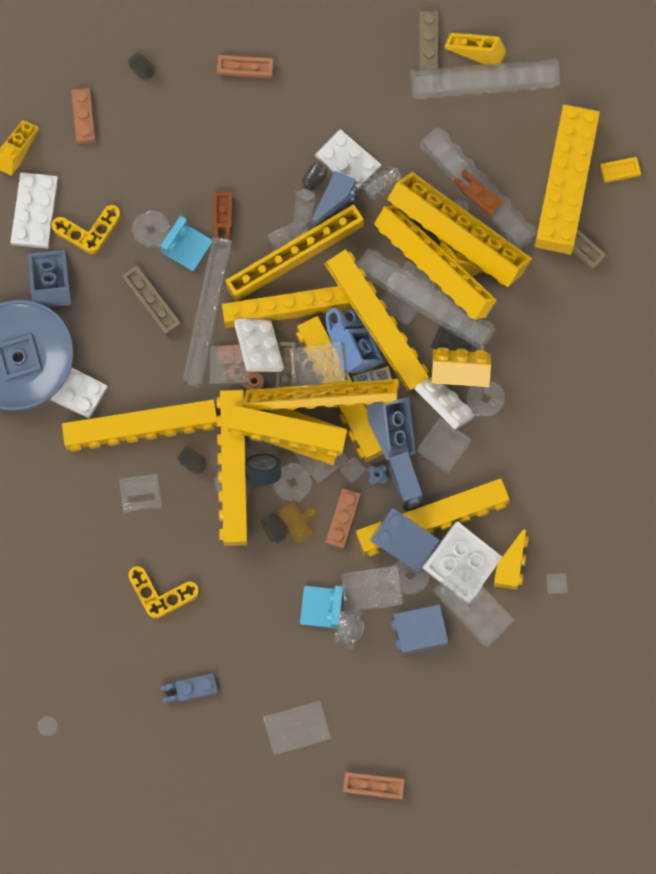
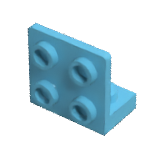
[160,216,213,271]
[300,586,343,629]

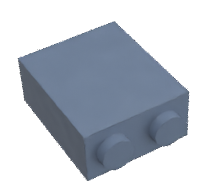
[388,452,423,510]
[390,604,448,655]

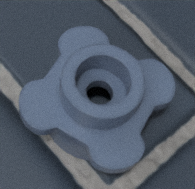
[368,465,388,485]

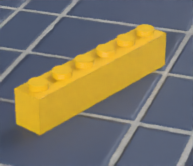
[227,405,347,457]

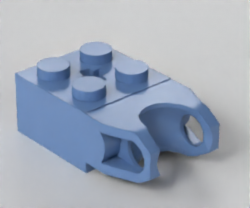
[326,308,384,374]

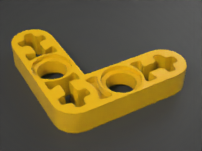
[52,205,121,254]
[128,566,199,619]

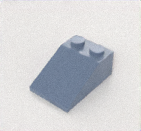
[312,171,358,229]
[28,250,71,308]
[366,397,416,460]
[369,508,439,573]

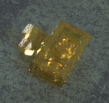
[277,501,317,544]

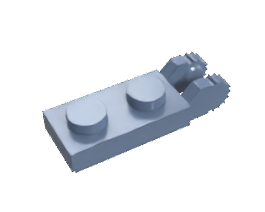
[160,673,218,703]

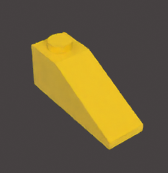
[444,33,506,66]

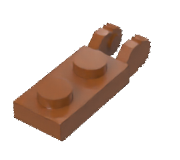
[453,170,504,217]
[213,192,233,243]

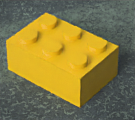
[432,347,491,387]

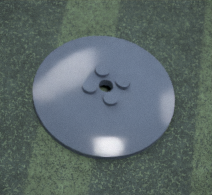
[0,300,74,411]

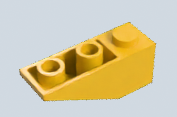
[0,120,39,176]
[493,529,529,590]

